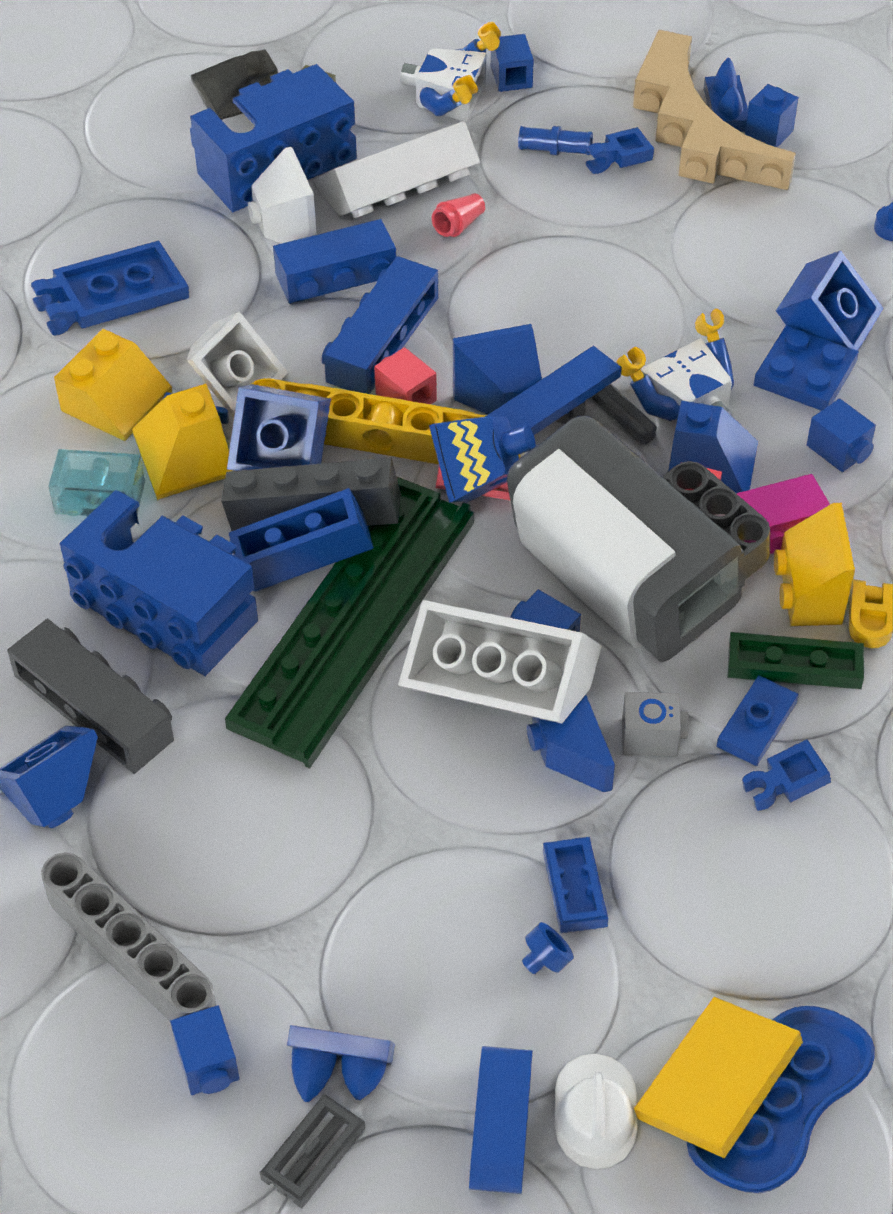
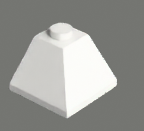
[248,147,317,243]
[187,311,289,418]

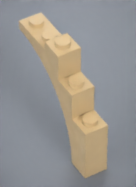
[633,30,796,190]

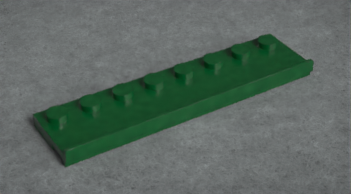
[225,477,474,768]

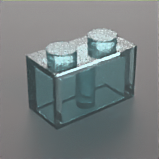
[48,449,145,516]

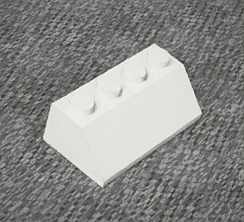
[313,120,480,219]
[398,600,602,724]

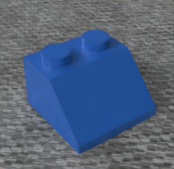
[776,250,884,351]

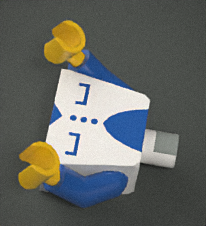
[400,22,501,122]
[616,308,734,425]

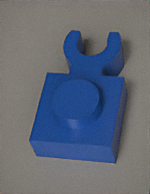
[742,739,831,811]

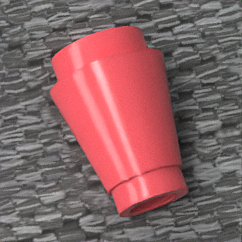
[432,193,485,237]

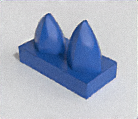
[704,57,748,132]
[287,1025,395,1103]

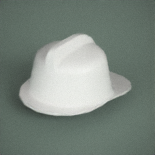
[555,1054,637,1170]

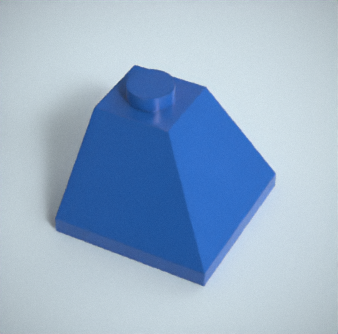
[452,324,542,414]
[668,400,758,493]
[0,725,98,828]

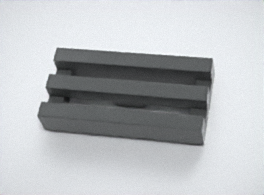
[260,1094,365,1209]

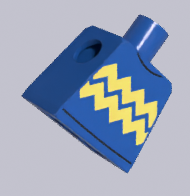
[429,416,536,503]

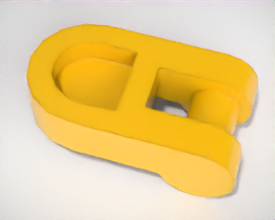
[848,579,893,648]

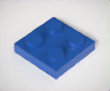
[753,325,859,411]

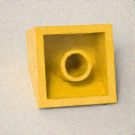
[54,329,172,441]
[774,503,855,626]

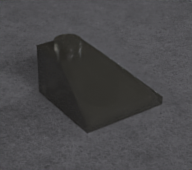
[191,49,278,120]

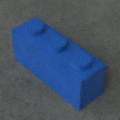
[273,219,396,304]
[229,488,374,592]

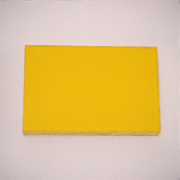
[634,997,803,1159]

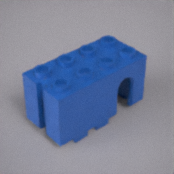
[190,64,357,213]
[59,490,258,676]

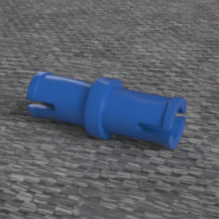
[518,126,593,156]

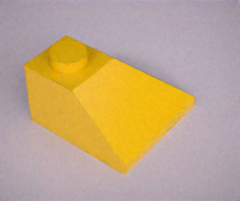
[132,384,232,500]

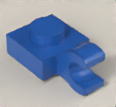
[586,127,654,174]

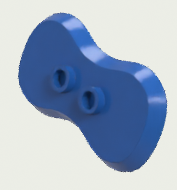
[687,1006,875,1194]

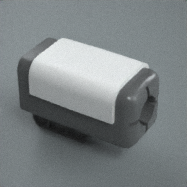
[507,416,770,662]

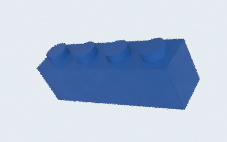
[322,256,439,394]

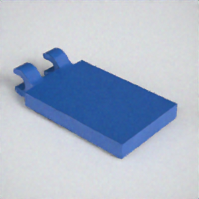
[31,240,189,336]

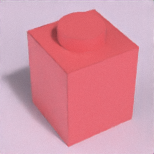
[374,347,437,404]

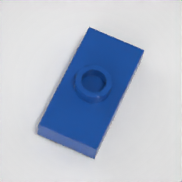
[716,675,799,766]
[543,837,608,934]

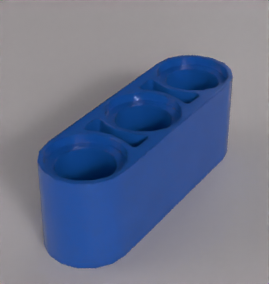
[469,1046,533,1194]

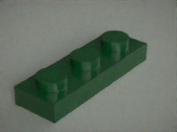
[727,632,864,689]

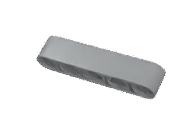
[41,852,216,1021]

